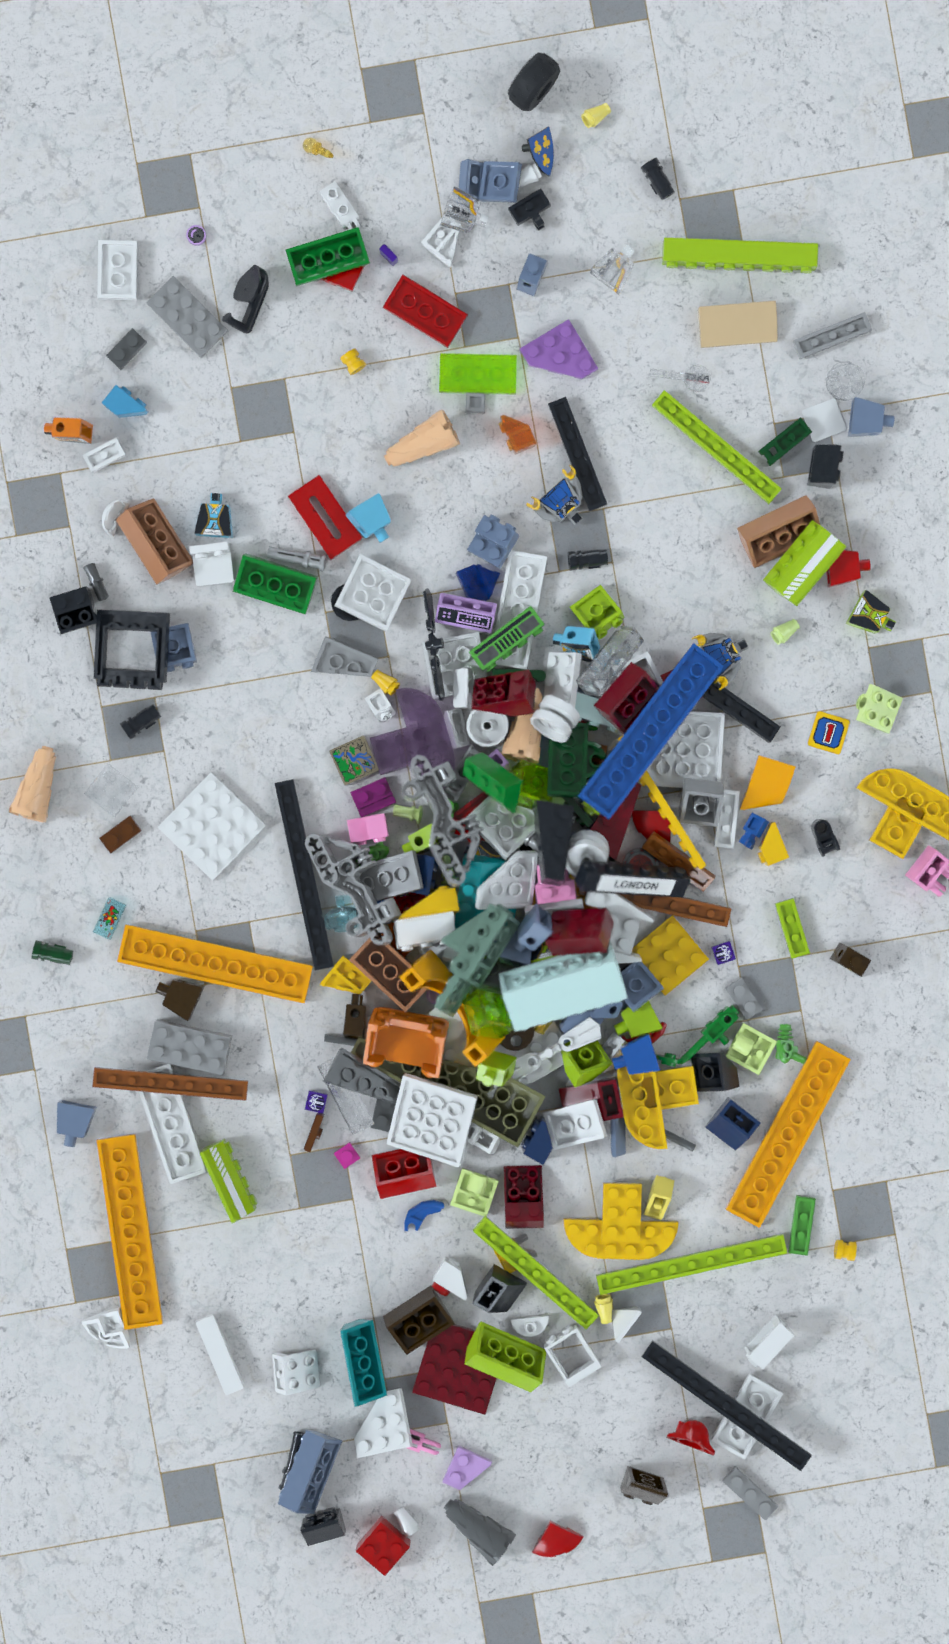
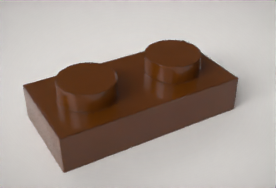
[99,815,142,854]

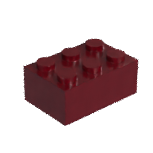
[545,907,614,956]

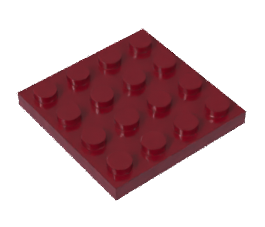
[412,1324,497,1415]

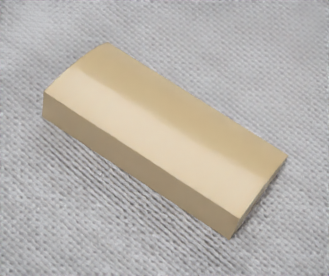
[698,301,777,348]

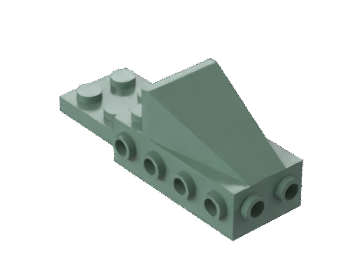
[434,903,521,1017]

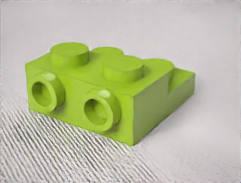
[570,584,625,639]

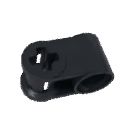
[811,819,840,857]

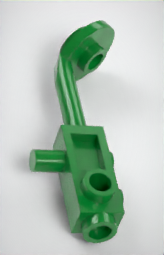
[656,1005,739,1067]

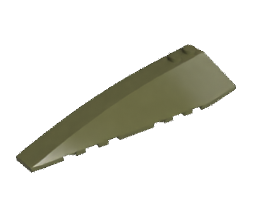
[350,1038,546,1147]

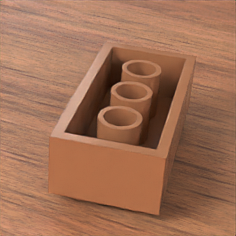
[349,936,427,1012]

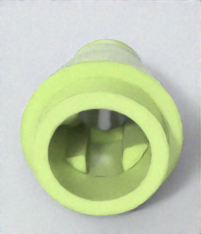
[770,619,800,645]

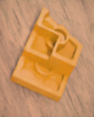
[740,755,796,810]

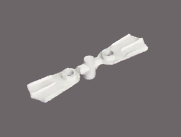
[511,1017,602,1081]

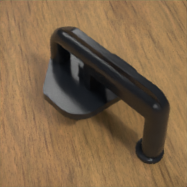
[222,265,269,334]

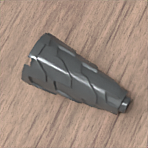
[444,1499,516,1566]

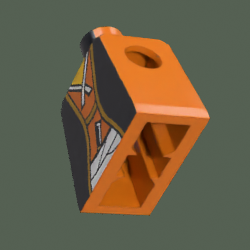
[44,417,93,444]

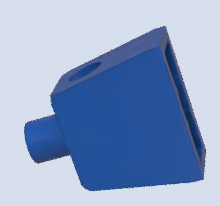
[612,1033,660,1075]

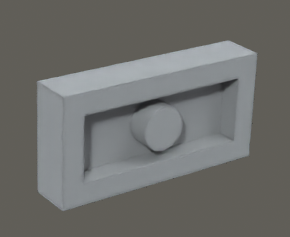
[725,977,763,1020]

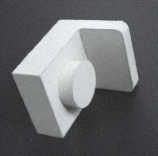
[365,688,396,723]

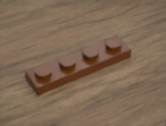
[642,831,716,892]

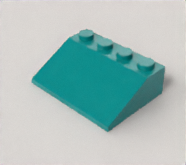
[455,853,517,930]

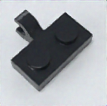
[508,188,551,231]

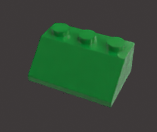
[462,752,522,814]

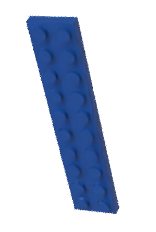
[578,643,724,820]

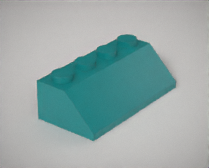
[340,1319,387,1407]

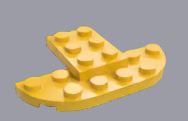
[856,768,949,859]
[617,1034,699,1149]
[563,1182,679,1260]

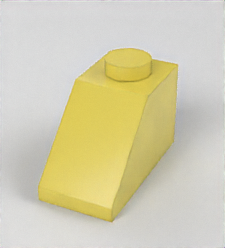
[643,1175,675,1220]

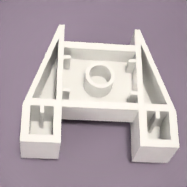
[585,892,653,963]

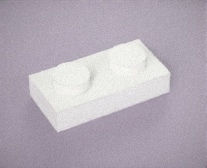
[82,438,126,473]

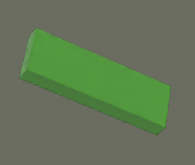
[788,1195,816,1256]

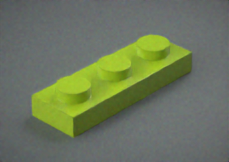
[774,898,810,959]

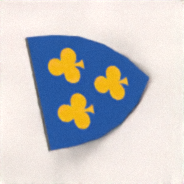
[522,127,554,177]

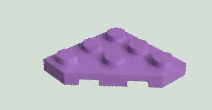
[519,319,598,380]

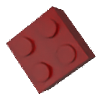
[356,1516,411,1576]

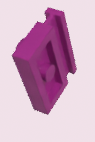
[350,777,396,818]

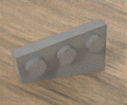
[311,636,379,677]

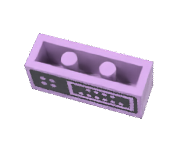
[435,593,497,633]

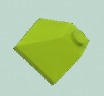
[561,1040,612,1087]

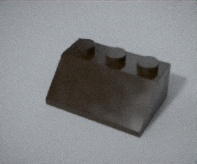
[383,1285,455,1355]

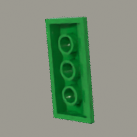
[285,227,370,286]
[232,553,318,615]

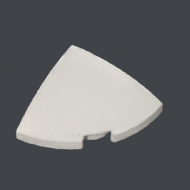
[82,1307,130,1348]

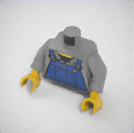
[526,465,583,525]
[692,633,748,690]

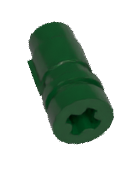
[31,940,73,965]

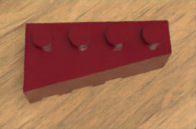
[589,782,642,860]

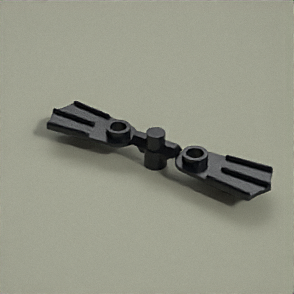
[422,588,445,701]

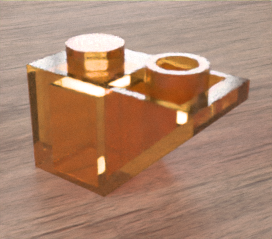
[498,415,536,455]

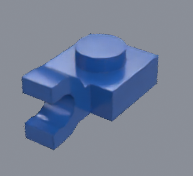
[739,812,769,850]

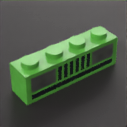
[469,606,545,672]

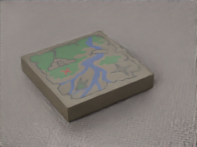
[329,735,380,786]

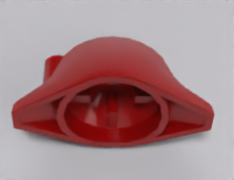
[666,1420,715,1456]

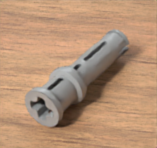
[267,546,327,572]

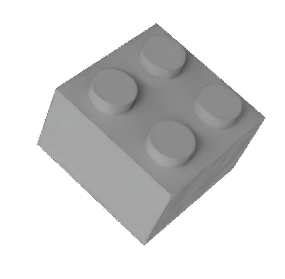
[679,778,724,827]

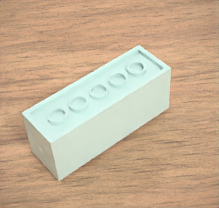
[499,940,628,1032]

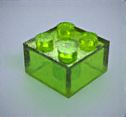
[511,760,553,810]
[462,989,514,1040]

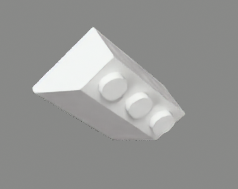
[393,911,455,952]

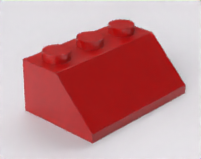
[372,1149,437,1199]

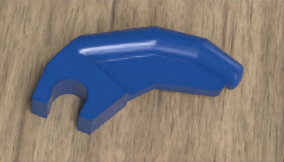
[404,1200,445,1231]

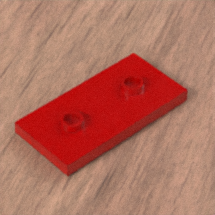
[383,274,468,348]

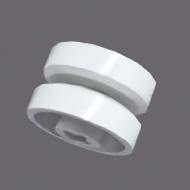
[530,695,581,743]
[466,710,509,747]
[566,830,609,877]

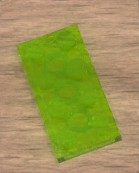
[439,353,517,395]

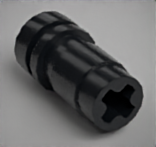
[641,157,675,200]
[567,550,608,571]
[120,704,161,740]

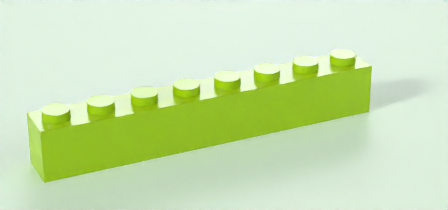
[662,237,818,273]

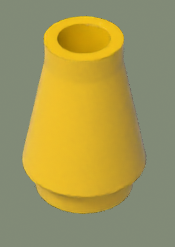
[371,669,400,696]

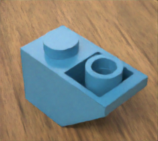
[102,385,148,418]

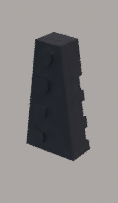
[532,800,574,886]

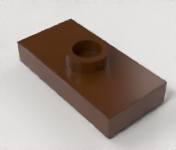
[304,1113,325,1152]

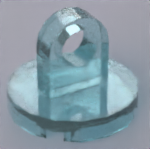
[324,895,359,932]

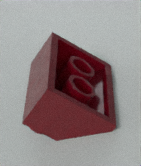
[593,662,659,734]

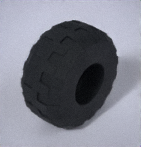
[508,52,560,111]

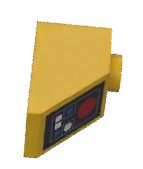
[757,822,789,866]

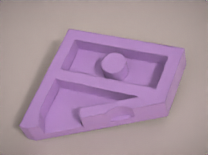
[442,1446,492,1490]

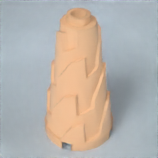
[384,409,460,466]
[501,688,542,764]
[9,746,56,823]

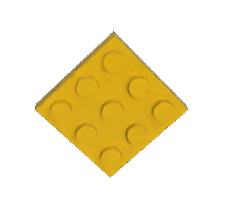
[632,915,709,996]

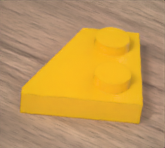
[320,955,371,994]

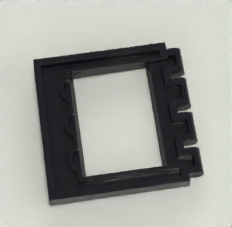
[93,610,170,690]

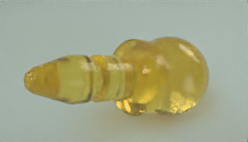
[303,137,334,158]

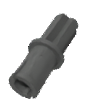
[83,563,109,601]

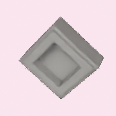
[465,393,485,414]

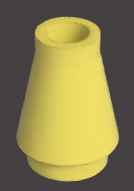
[581,103,611,128]
[594,1294,613,1324]

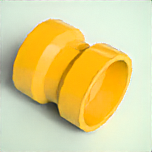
[340,348,366,375]
[834,1240,857,1261]

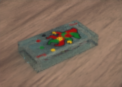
[93,897,127,940]

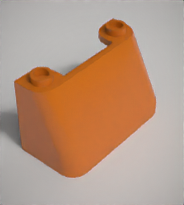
[363,1007,449,1078]

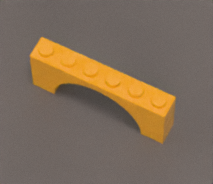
[399,949,505,1066]

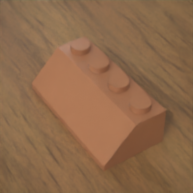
[737,495,820,568]
[116,498,193,585]

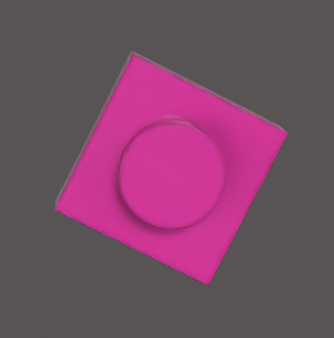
[334,1142,361,1169]

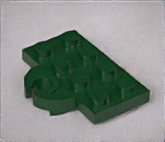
[547,723,606,798]

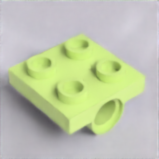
[856,684,903,734]
[725,1023,777,1075]
[450,1168,499,1216]

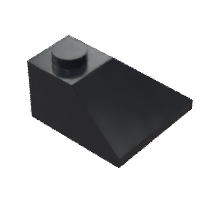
[691,1052,740,1092]

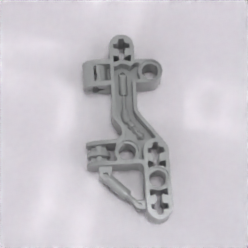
[402,755,484,887]
[305,834,402,946]

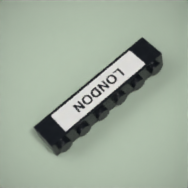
[574,861,691,898]

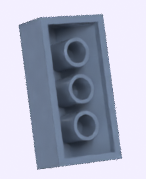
[278,1430,342,1514]

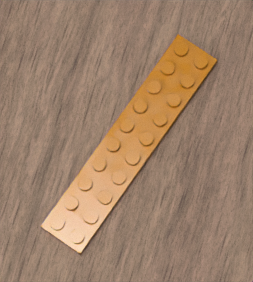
[117,924,313,1004]
[725,1041,851,1228]
[96,1134,163,1330]

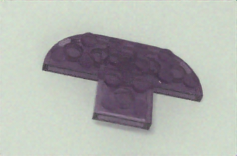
[370,688,455,790]

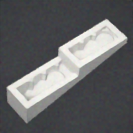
[195,1314,244,1396]

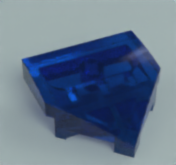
[455,564,500,601]

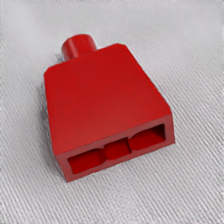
[826,550,871,588]

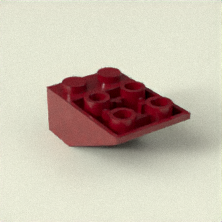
[471,670,536,716]
[558,1077,624,1121]
[504,1165,544,1229]

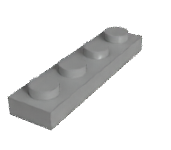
[793,312,872,359]

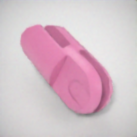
[407,1429,441,1455]

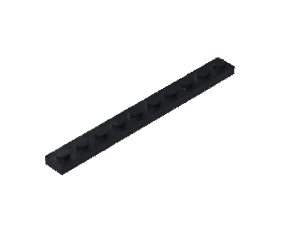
[274,779,334,971]
[641,1340,812,1471]

